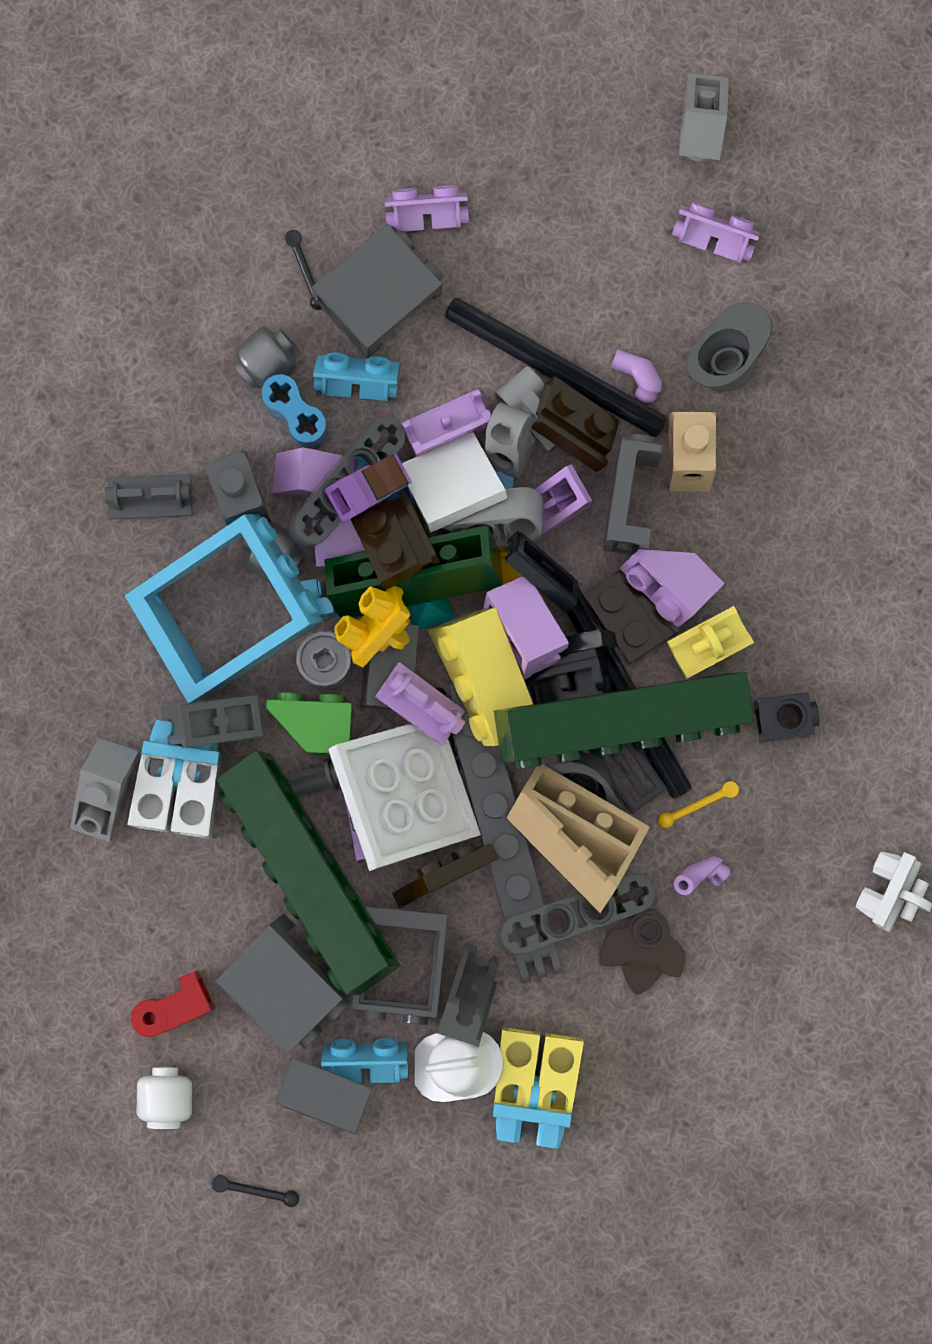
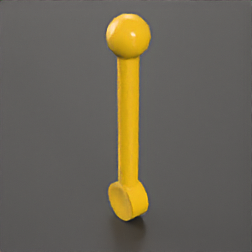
[658,781,739,829]

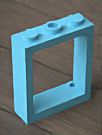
[125,514,324,704]

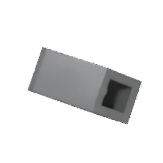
[70,738,138,842]

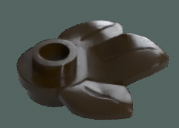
[599,910,685,994]

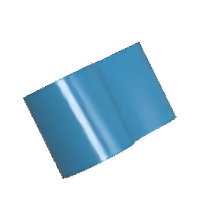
[261,374,328,449]

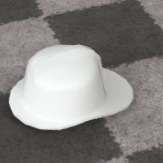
[415,1032,503,1102]

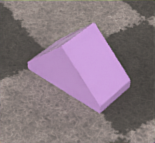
[272,447,358,500]
[535,464,592,538]

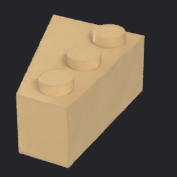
[507,764,650,913]

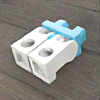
[127,720,223,839]

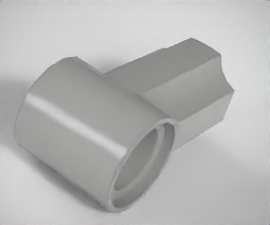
[494,366,558,453]

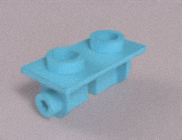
[313,352,400,402]
[321,1038,408,1083]

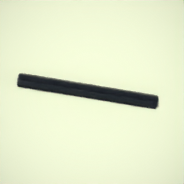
[445,298,667,437]
[567,575,692,799]

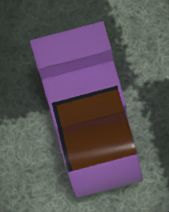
[324,453,412,523]

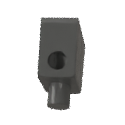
[204,450,272,526]

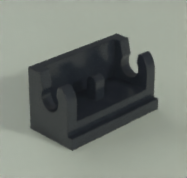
[524,648,613,704]

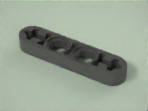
[288,416,405,548]
[496,875,655,955]

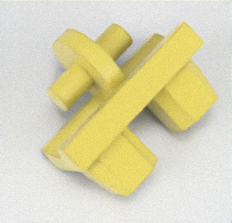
[666,606,754,680]

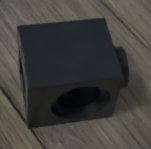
[754,692,820,743]

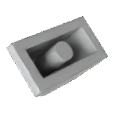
[679,73,729,162]

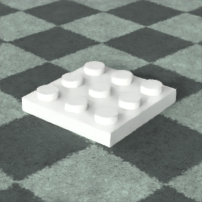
[328,724,481,871]

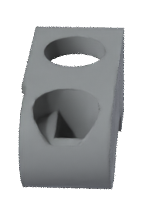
[485,403,536,479]

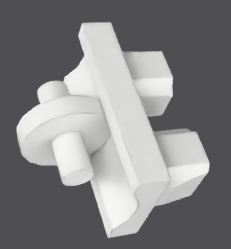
[856,851,932,933]

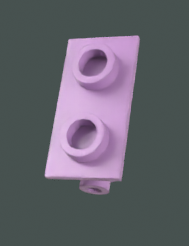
[384,185,469,232]
[672,202,760,263]
[375,662,466,746]

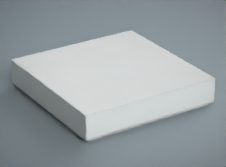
[402,432,508,533]

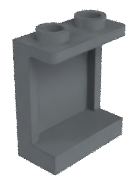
[312,223,442,358]
[603,434,664,555]
[215,913,350,1054]

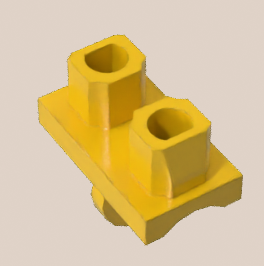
[334,585,410,667]

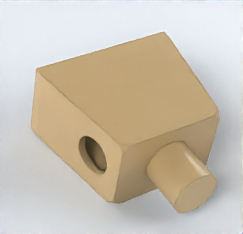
[668,412,716,492]

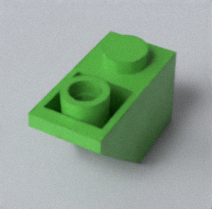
[266,693,353,755]

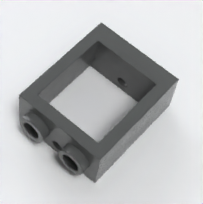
[352,906,448,1025]

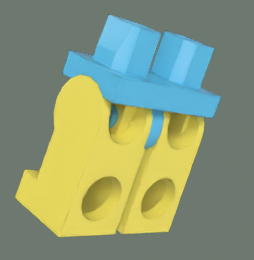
[493,1027,584,1149]

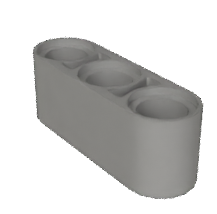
[423,487,543,547]

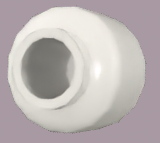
[136,1066,192,1129]

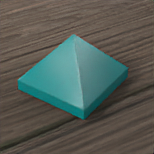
[407,598,454,630]

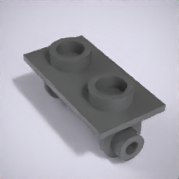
[105,474,193,520]

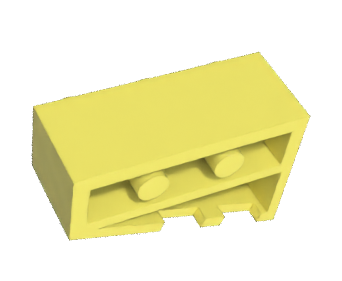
[427,607,533,746]

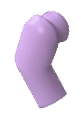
[611,349,662,403]
[674,856,731,895]

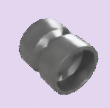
[296,631,354,691]

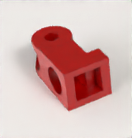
[131,970,215,1037]

